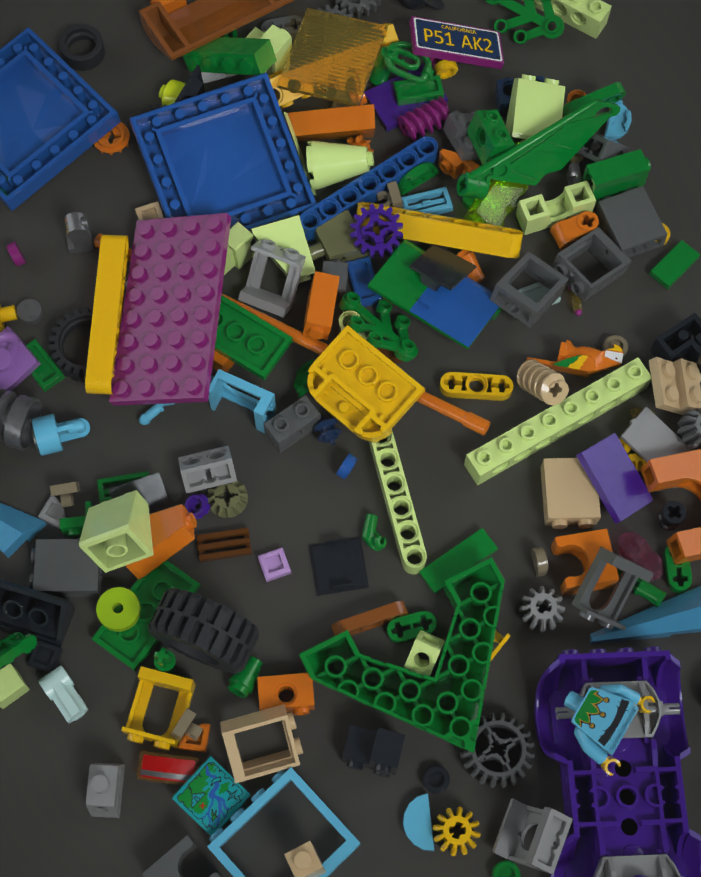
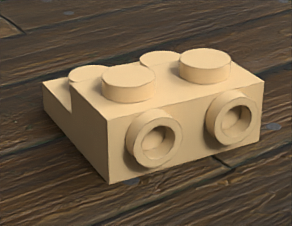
[649,357,701,415]

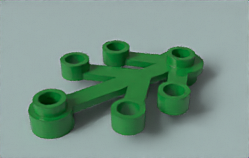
[486,0,564,45]
[339,292,418,362]

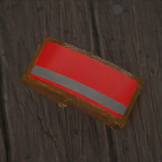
[136,750,199,785]

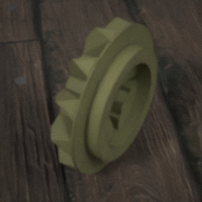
[207,480,248,518]

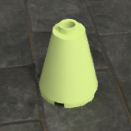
[306,141,374,190]

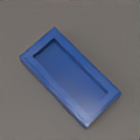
[346,257,382,307]

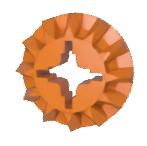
[94,122,131,156]

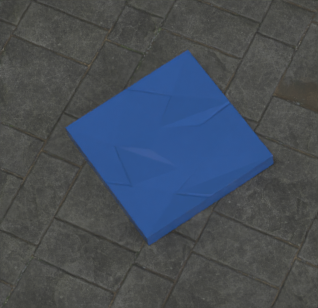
[0,27,121,211]
[130,73,317,231]

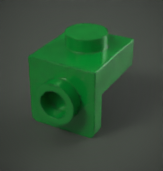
[59,501,93,538]

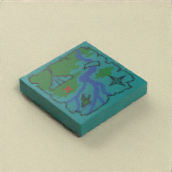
[171,756,251,836]

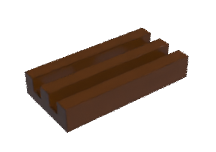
[196,528,252,563]

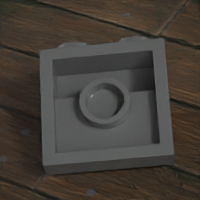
[443,110,480,161]

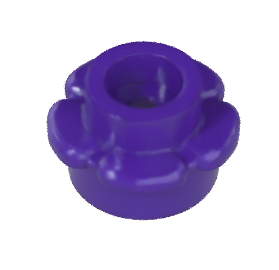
[185,494,210,519]

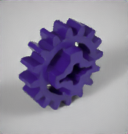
[350,204,403,258]

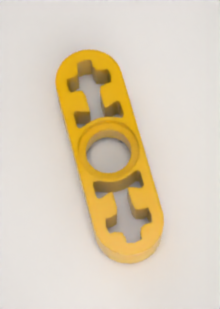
[440,372,513,401]

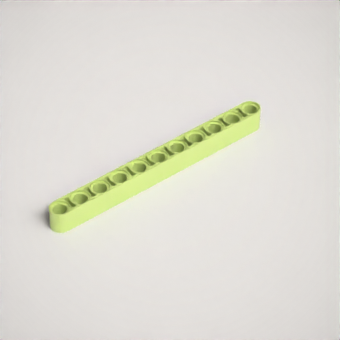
[339,311,427,574]

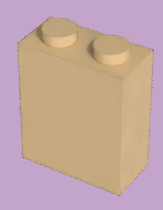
[540,458,601,529]

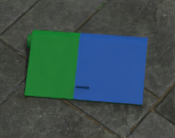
[367,239,502,350]

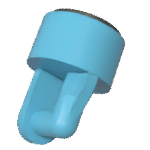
[30,413,90,456]

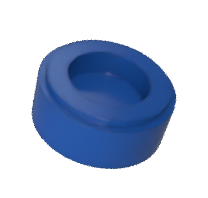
[336,453,358,479]

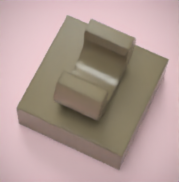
[377,181,403,209]
[50,481,81,508]
[170,708,203,742]

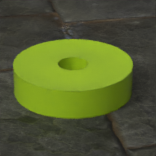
[96,587,141,632]

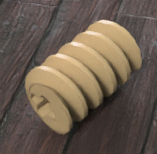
[517,359,569,406]

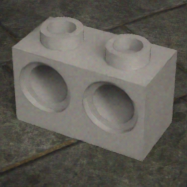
[178,446,237,493]

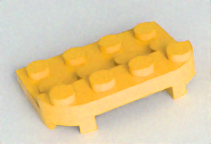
[307,325,425,443]

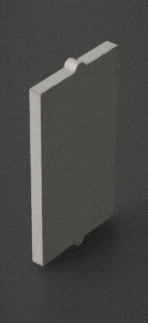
[620,407,693,489]

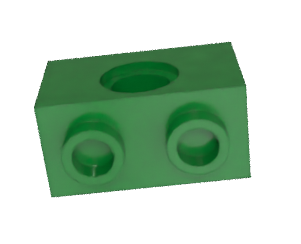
[466,110,515,165]

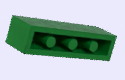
[183,37,277,75]

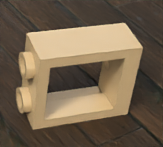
[220,704,303,783]

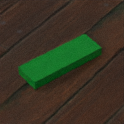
[419,528,498,595]

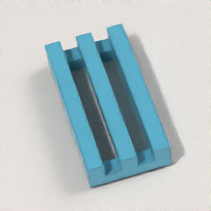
[401,187,453,215]

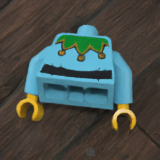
[564,684,655,776]

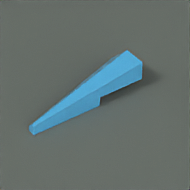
[0,503,47,558]
[590,586,701,644]

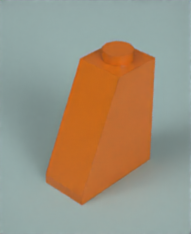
[303,271,340,340]
[126,504,197,579]

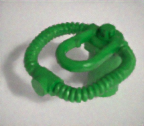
[369,41,434,86]

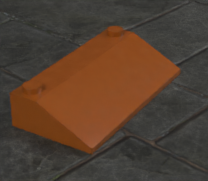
[139,0,295,61]

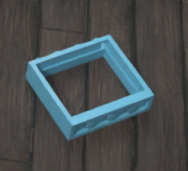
[207,767,360,877]

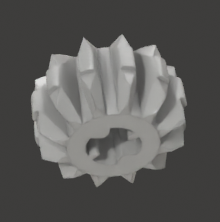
[519,586,565,633]

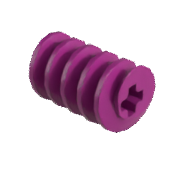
[397,96,450,142]

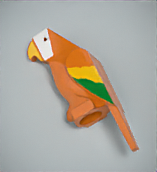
[526,340,623,378]

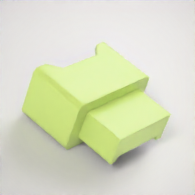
[224,222,255,275]

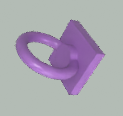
[0,326,41,391]

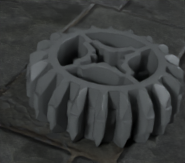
[460,712,535,789]

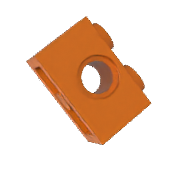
[257,673,315,716]

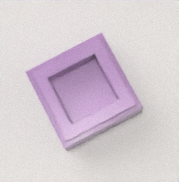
[258,548,291,582]

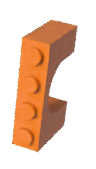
[640,449,701,565]

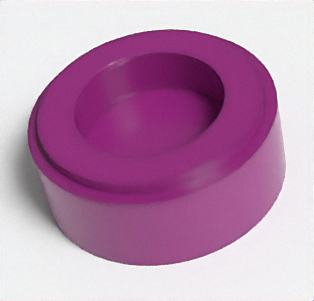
[7,241,27,267]

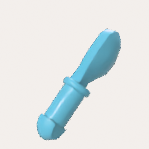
[139,403,176,425]

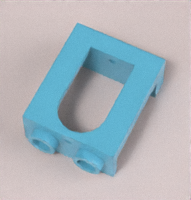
[208,369,277,433]

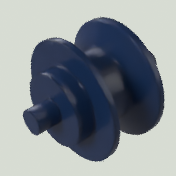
[314,416,342,445]

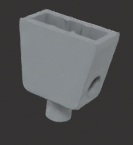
[86,763,125,818]

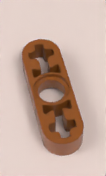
[331,601,408,636]

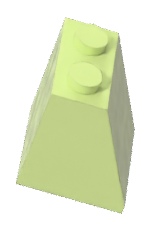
[506,74,565,140]
[79,490,154,573]

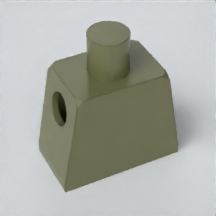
[308,209,368,263]

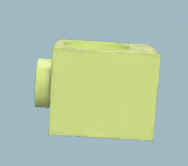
[404,630,445,676]

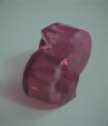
[618,532,663,581]

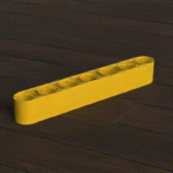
[355,202,523,258]
[85,235,129,395]

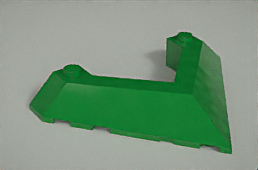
[299,557,505,754]

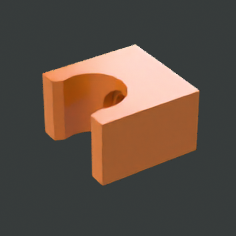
[551,529,619,596]

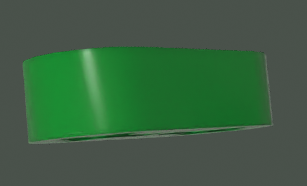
[663,546,692,593]
[387,611,437,644]

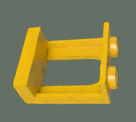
[121,666,196,751]

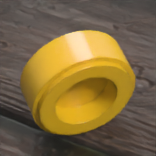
[434,60,458,79]

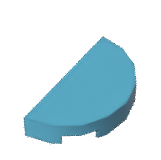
[604,100,632,140]
[403,793,434,851]

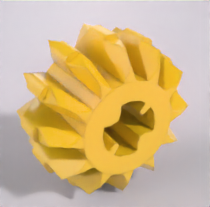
[432,807,481,856]

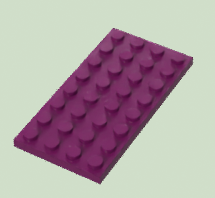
[109,213,231,406]

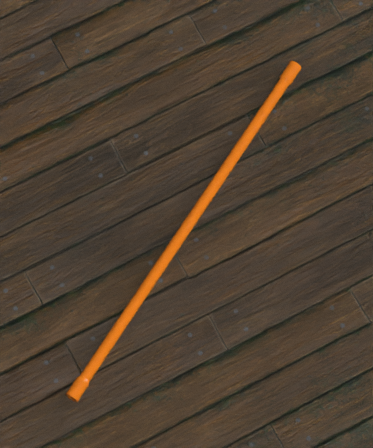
[94,233,491,436]

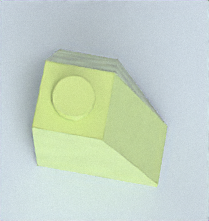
[250,215,315,283]

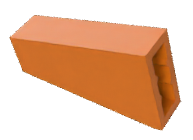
[285,104,375,141]

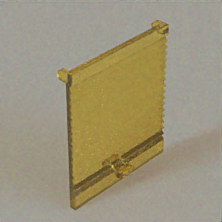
[277,8,388,106]

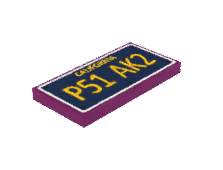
[409,16,504,69]

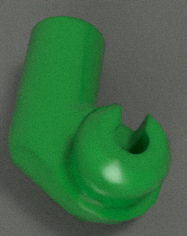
[362,514,387,551]

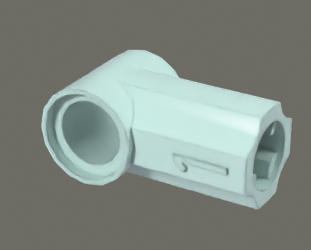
[38,665,88,723]

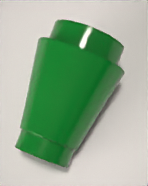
[228,656,263,699]

